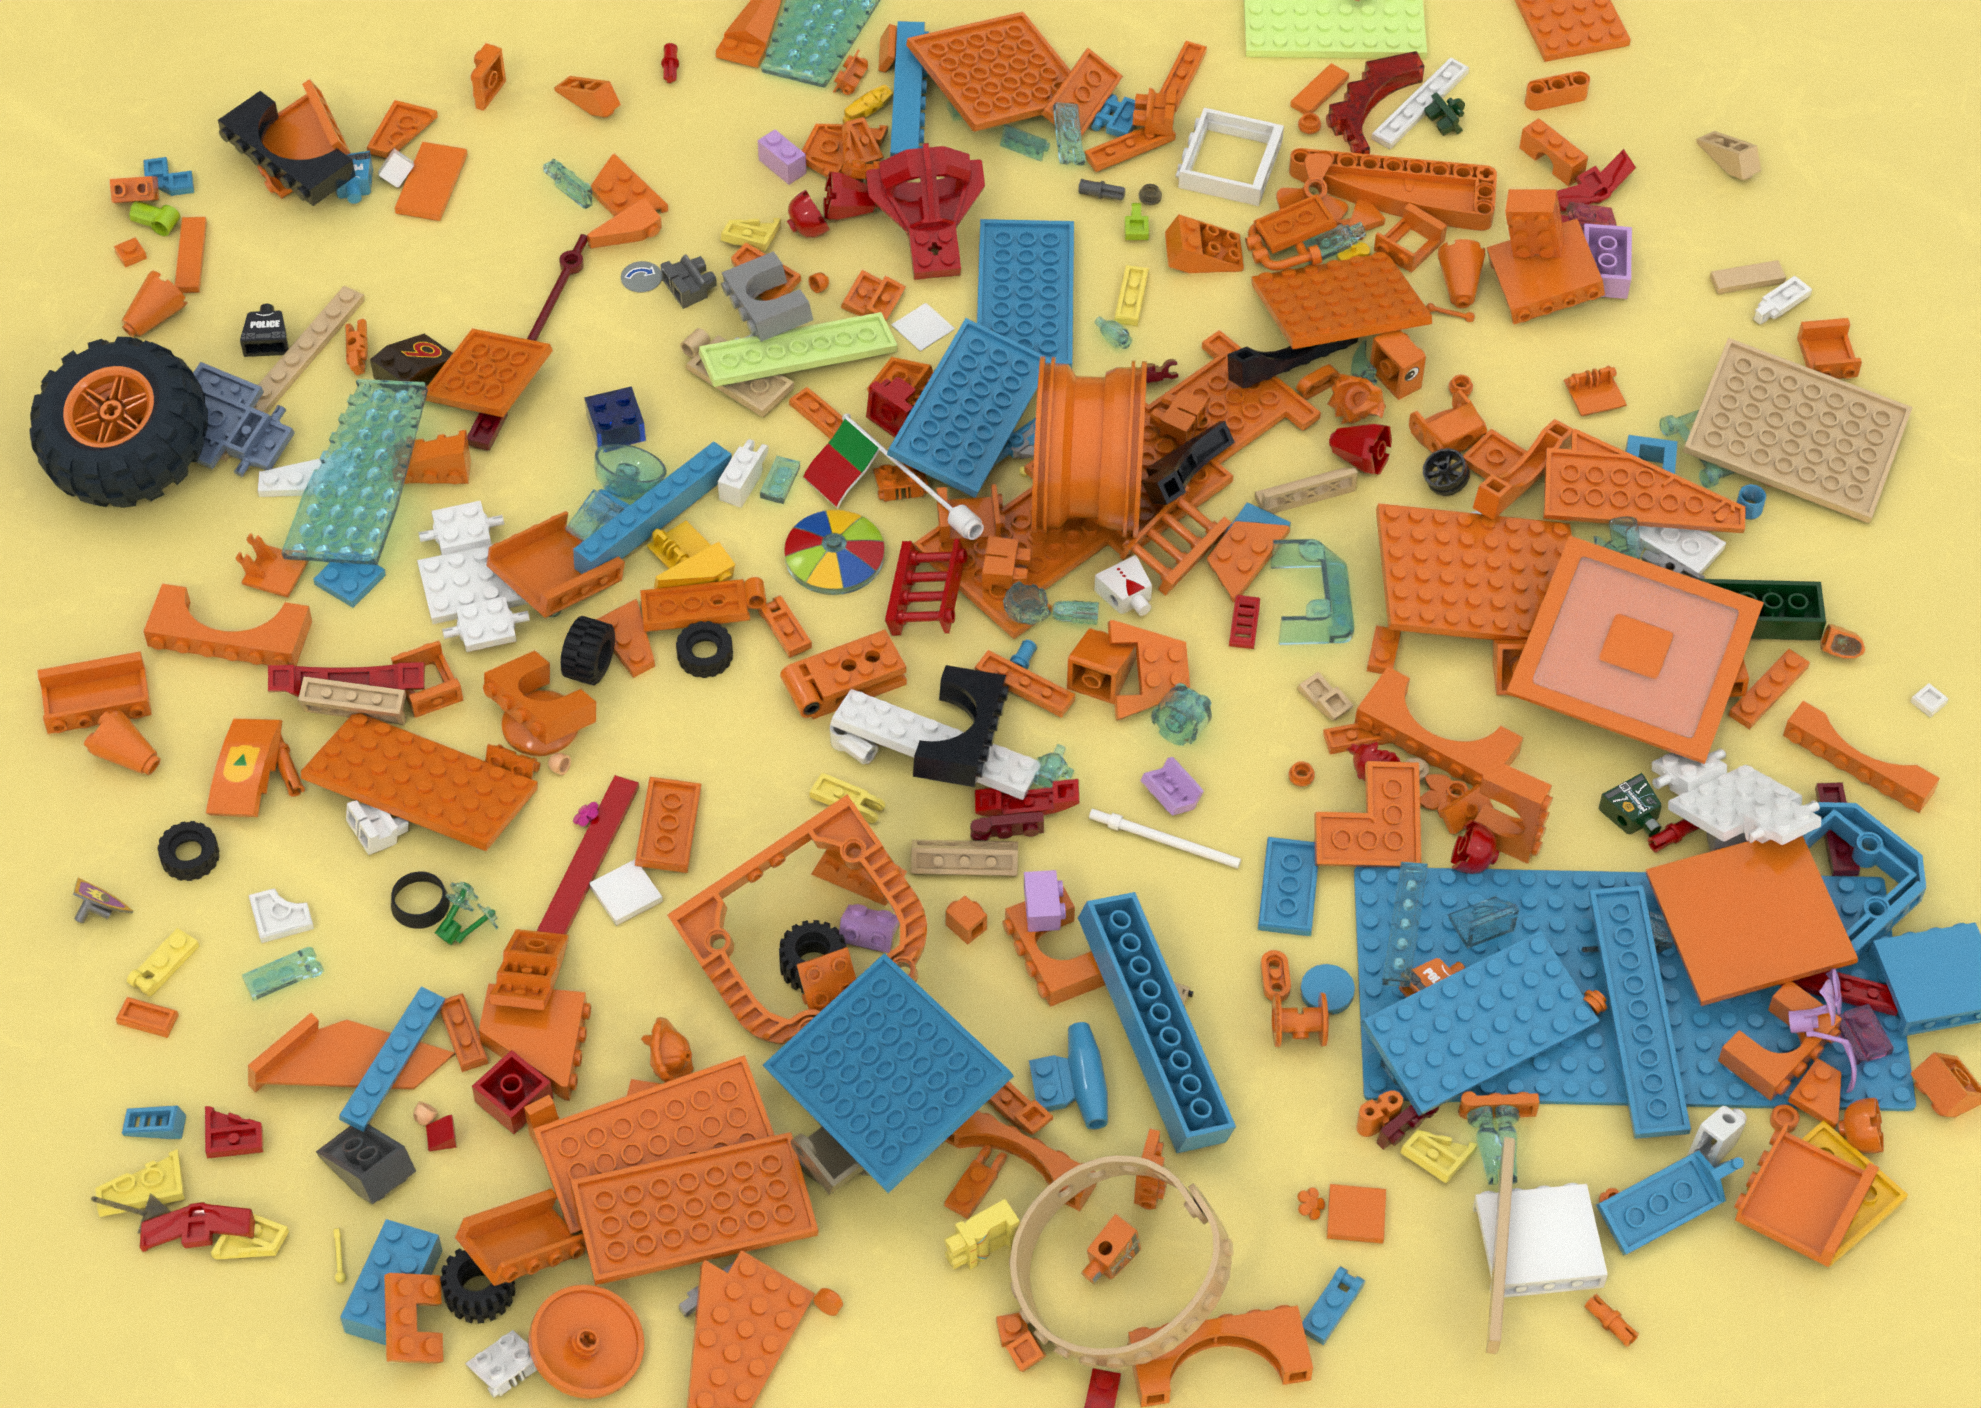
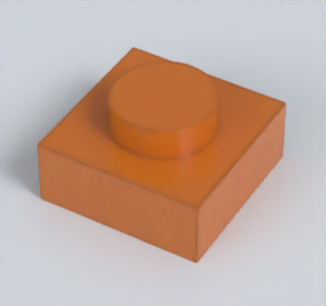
[114,237,147,268]
[996,1312,1029,1347]
[1006,1331,1046,1372]

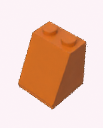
[1067,628,1136,704]

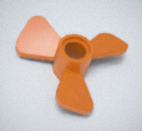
[1276,154,1348,221]

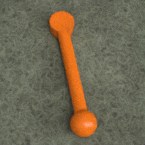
[1426,303,1475,322]

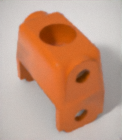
[1409,389,1487,453]

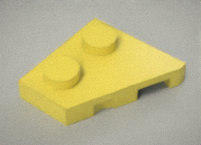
[721,218,781,252]
[1400,1130,1477,1184]
[211,1214,289,1259]

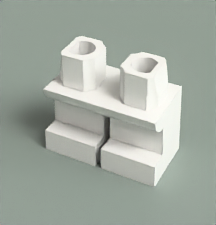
[346,800,409,855]

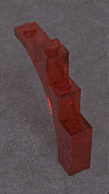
[1326,51,1425,154]

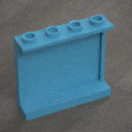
[1868,922,1981,1037]

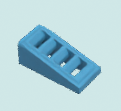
[122,1105,186,1139]

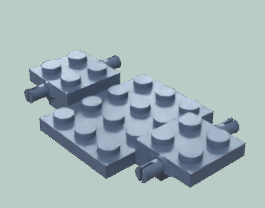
[193,362,295,477]

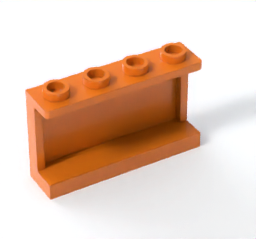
[37,651,152,734]
[455,1189,586,1286]

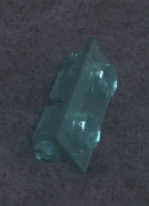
[1000,124,1050,161]

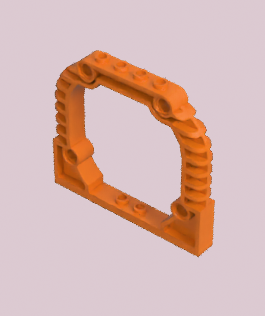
[667,794,927,1044]

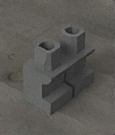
[661,254,717,309]

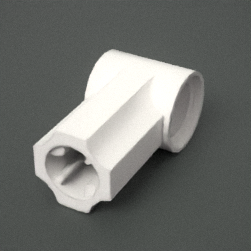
[830,724,878,765]

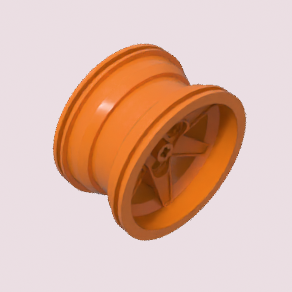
[1031,356,1147,538]

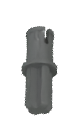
[1078,179,1126,200]

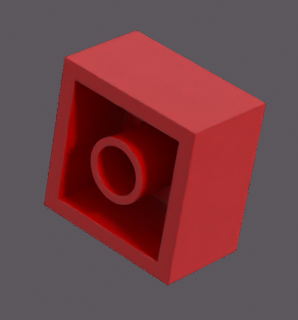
[472,1050,553,1134]

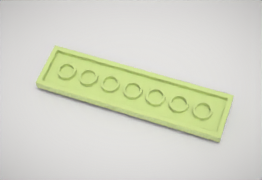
[699,312,897,387]

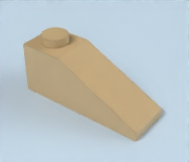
[1696,131,1761,180]

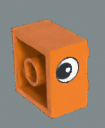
[1369,330,1426,400]

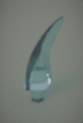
[1351,340,1377,386]

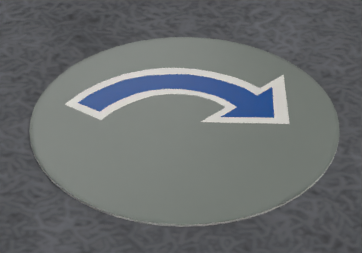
[621,261,662,292]

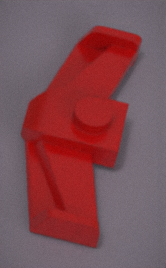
[1557,149,1636,212]
[139,1202,255,1252]

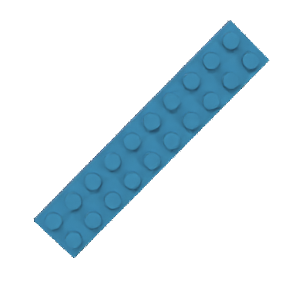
[1589,885,1691,1139]

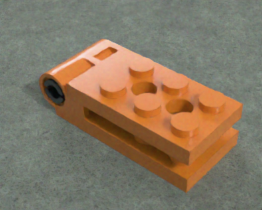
[780,629,907,719]

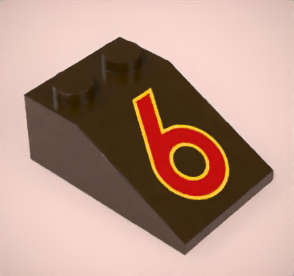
[370,333,453,402]

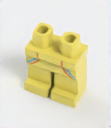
[944,1199,1020,1270]

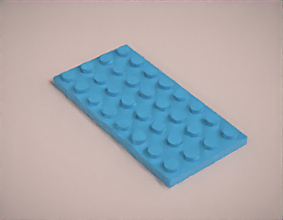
[977,219,1074,369]
[887,318,1051,498]
[1361,931,1599,1116]

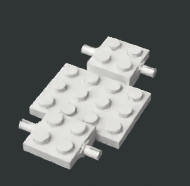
[417,501,530,652]
[1652,748,1821,845]

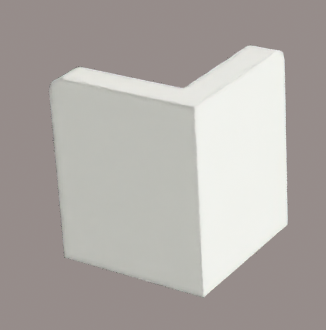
[378,148,414,188]

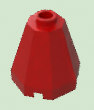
[823,171,878,220]
[1329,424,1392,474]

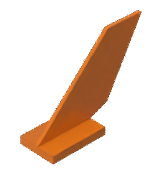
[248,1013,455,1093]

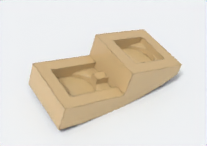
[1297,672,1353,721]

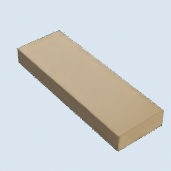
[1710,260,1786,294]

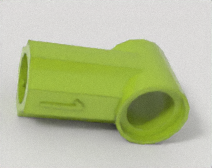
[129,201,181,236]

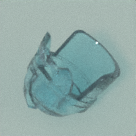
[1593,516,1644,559]

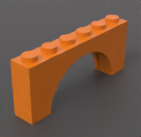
[143,583,312,666]
[1355,667,1523,787]
[1127,1305,1313,1407]

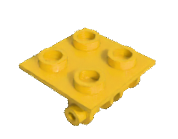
[646,520,711,569]

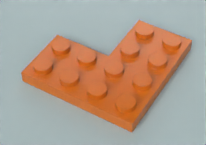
[1314,761,1421,868]

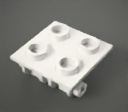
[465,1330,538,1397]

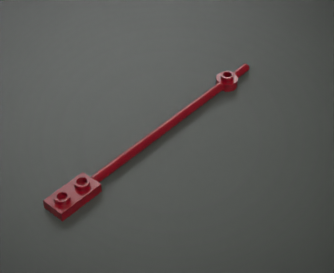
[467,234,588,451]

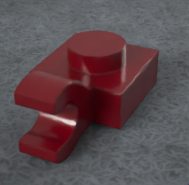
[1146,359,1179,383]

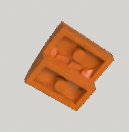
[841,270,906,321]

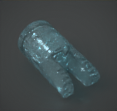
[1053,600,1099,625]

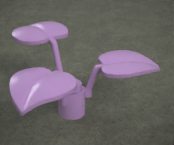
[1788,969,1857,1093]

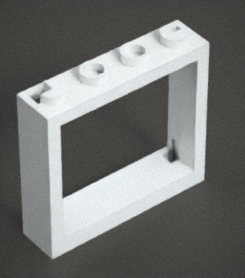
[1176,108,1284,206]

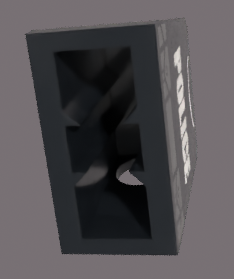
[240,303,289,357]

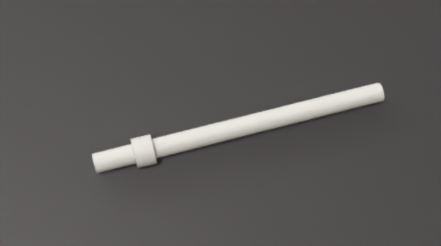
[1089,808,1241,869]

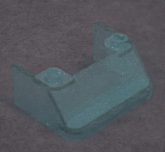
[1271,539,1354,645]

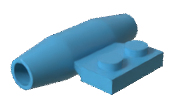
[1029,1022,1108,1129]

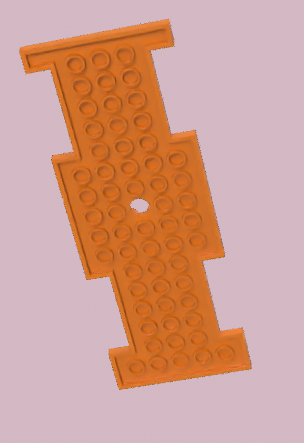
[913,330,1321,639]

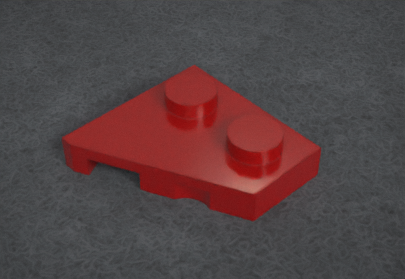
[205,1106,264,1159]

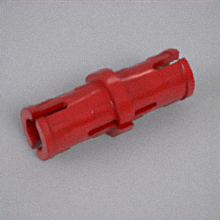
[1647,819,1699,853]

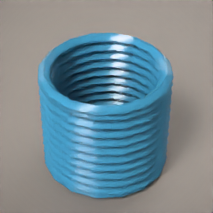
[1736,484,1766,519]

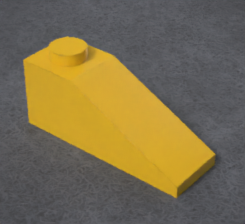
[654,541,735,589]

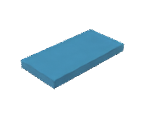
[1258,837,1318,936]

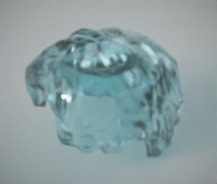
[1003,581,1051,625]

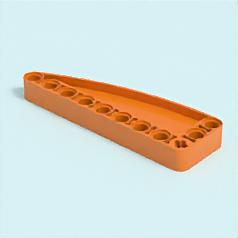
[1289,148,1497,231]

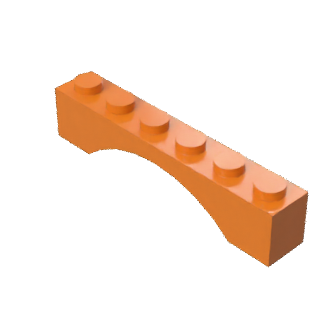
[1473,419,1573,520]
[1783,701,1940,813]
[945,1110,1096,1211]

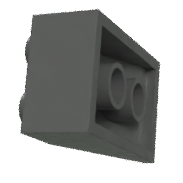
[316,1124,416,1205]

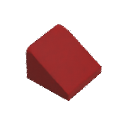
[426,1115,457,1151]

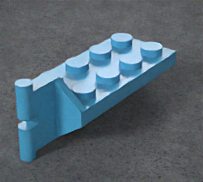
[1596,1150,1744,1255]

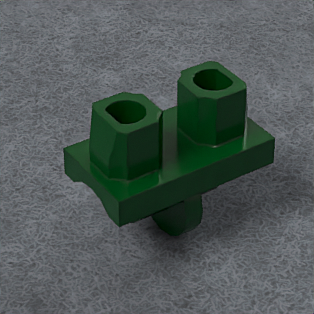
[1424,92,1465,136]

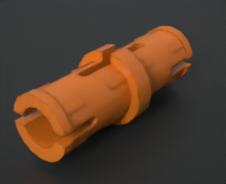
[1584,1294,1639,1347]

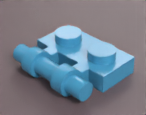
[1091,94,1139,137]

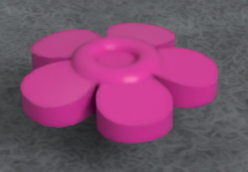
[573,802,599,827]

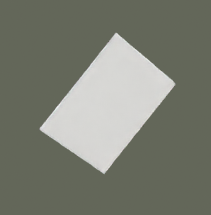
[891,303,955,351]

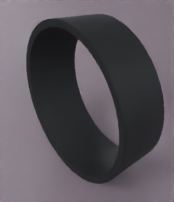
[391,871,450,929]

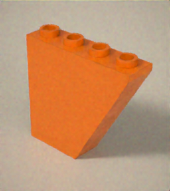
[479,983,591,1101]

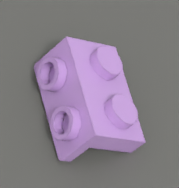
[1140,757,1203,816]
[839,904,899,953]

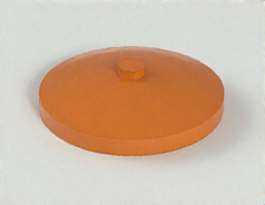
[528,1285,644,1399]

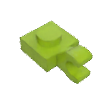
[1125,203,1149,240]

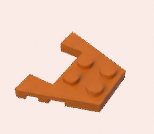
[802,124,888,183]
[1107,620,1191,720]

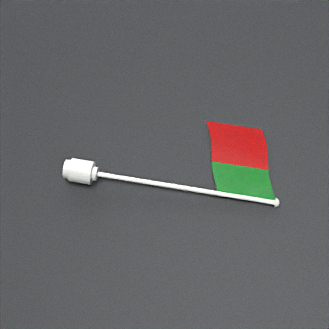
[803,413,984,540]

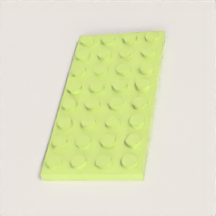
[1244,0,1427,59]

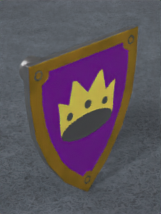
[73,878,133,923]

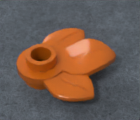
[1420,774,1469,818]

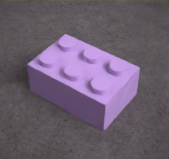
[1583,223,1632,299]

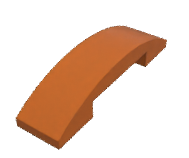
[988,1082,1053,1135]

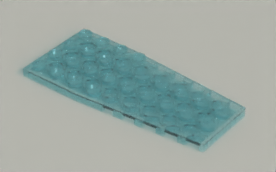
[761,0,880,88]
[281,379,428,565]

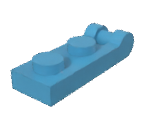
[1302,1266,1365,1345]

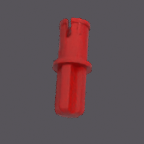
[661,43,679,83]

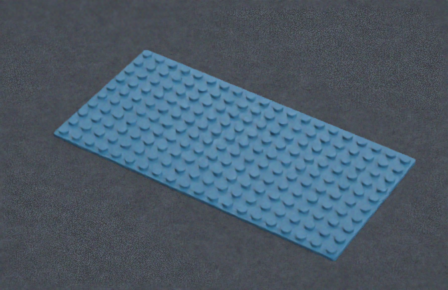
[1354,867,1916,1111]

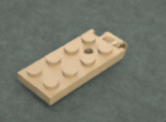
[680,328,794,417]

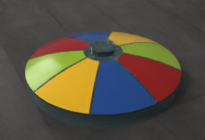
[784,510,885,595]

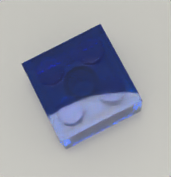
[584,386,646,452]

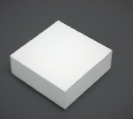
[1911,683,1948,717]

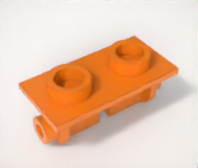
[833,49,868,95]
[485,744,541,779]

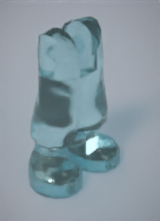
[1467,1105,1520,1185]

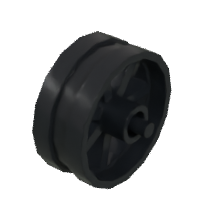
[1423,448,1470,496]

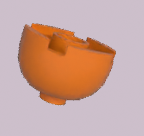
[1839,1097,1884,1154]

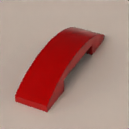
[975,779,1080,817]

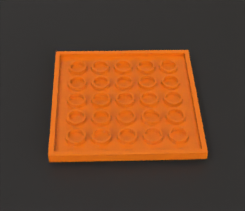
[906,12,1071,132]
[1251,252,1432,349]

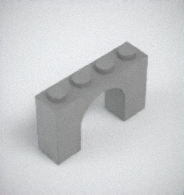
[721,251,813,342]

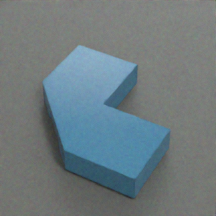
[143,157,194,196]

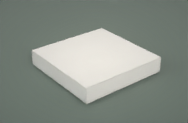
[589,860,663,926]

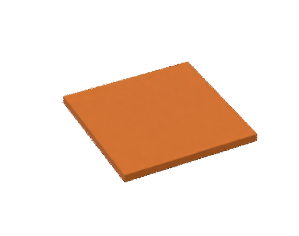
[1646,835,1858,1006]

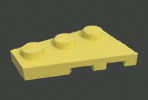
[95,1149,185,1217]

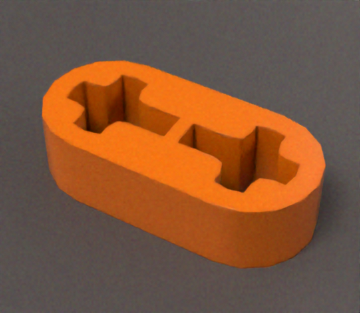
[1296,364,1340,399]

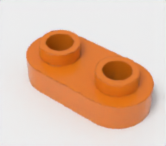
[1260,950,1291,1001]

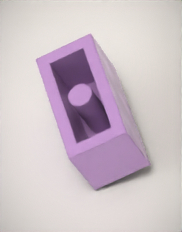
[758,129,806,185]
[1024,870,1066,932]

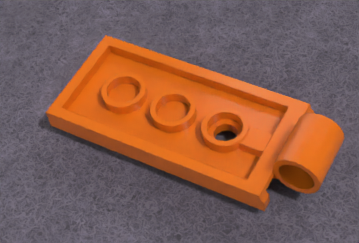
[640,577,766,632]

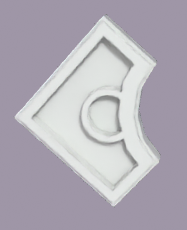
[249,888,314,943]

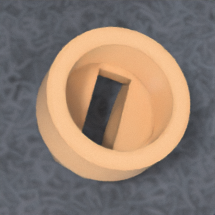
[548,753,571,775]
[413,1101,438,1125]

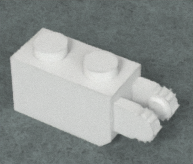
[718,439,769,508]

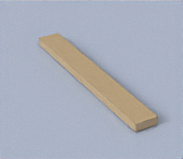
[1486,1137,1516,1354]

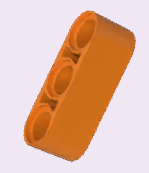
[1524,71,1590,111]

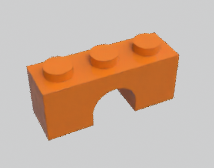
[1519,118,1588,187]

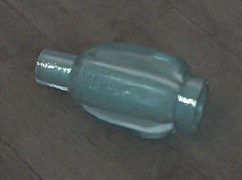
[1095,316,1132,349]

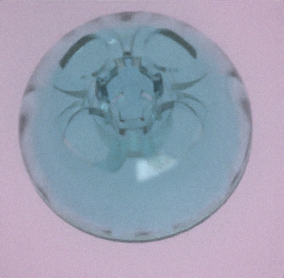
[594,444,667,500]

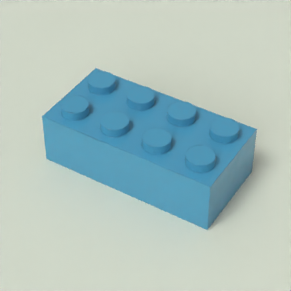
[340,1219,442,1345]

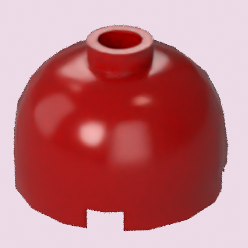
[787,190,830,238]
[1451,820,1499,874]

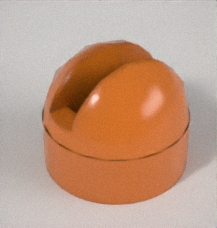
[808,272,829,293]

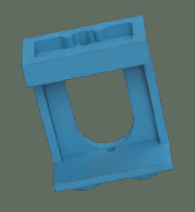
[1625,435,1678,474]

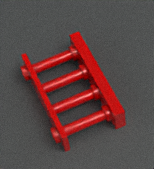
[885,538,968,636]

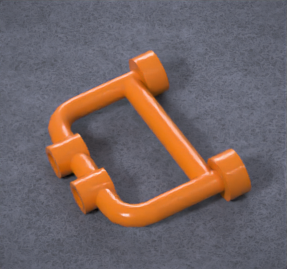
[1245,223,1322,270]

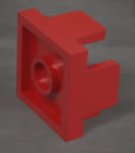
[866,377,916,437]

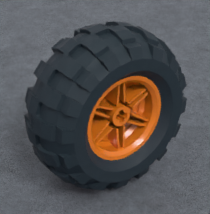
[30,336,208,508]

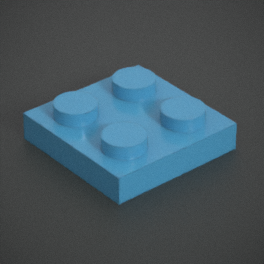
[313,546,386,608]

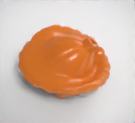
[641,1017,694,1083]

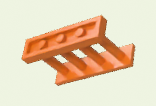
[1120,485,1232,596]

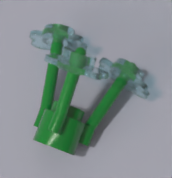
[434,881,498,945]

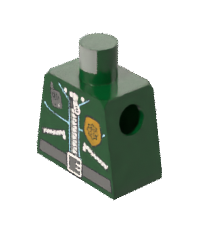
[1598,773,1662,837]

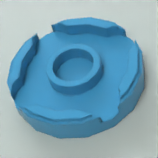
[1300,964,1355,1015]

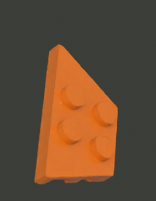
[590,153,668,217]
[1207,521,1290,603]

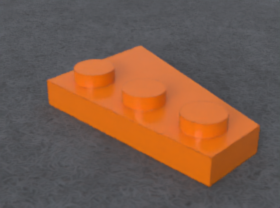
[596,598,655,678]

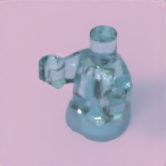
[1034,744,1074,788]

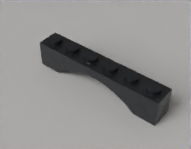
[1227,338,1358,388]

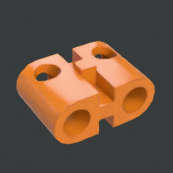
[1356,1091,1403,1137]

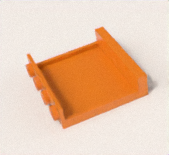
[257,79,350,199]
[1486,218,1605,325]
[486,511,625,618]
[1734,1122,1879,1267]

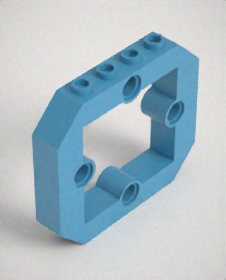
[1803,802,1926,959]

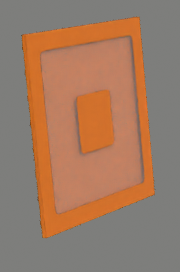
[1506,535,1764,764]

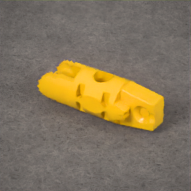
[843,84,893,123]

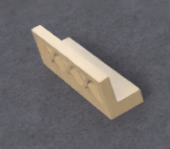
[1255,467,1358,514]
[298,677,406,725]
[911,840,1018,876]

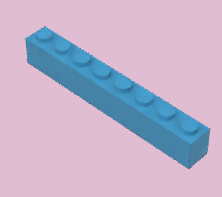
[890,21,929,157]
[573,441,732,574]

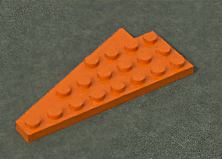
[1543,429,1745,533]
[687,1250,815,1408]

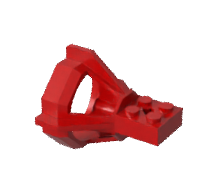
[866,143,985,280]

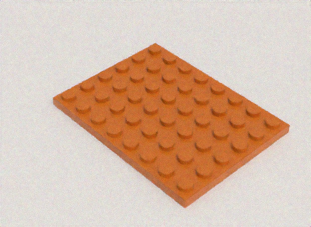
[1376,503,1572,640]

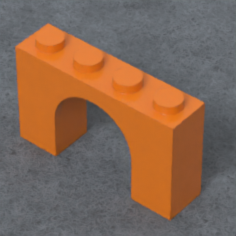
[483,650,596,745]
[1475,759,1553,864]
[1002,886,1106,1007]
[1718,981,1842,1101]

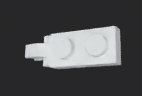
[1753,276,1812,324]

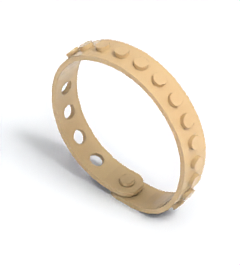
[1009,1156,1234,1369]

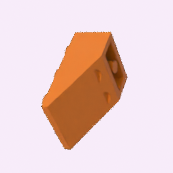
[1165,214,1244,273]

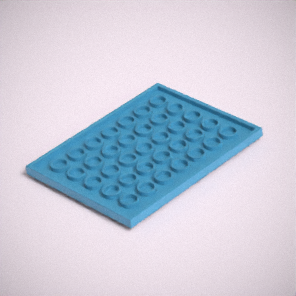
[763,953,1014,1193]

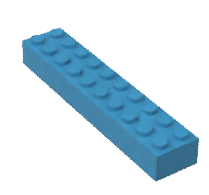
[1078,892,1236,1153]

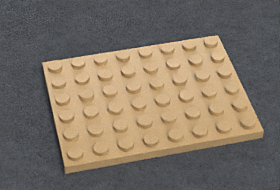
[1682,338,1913,523]

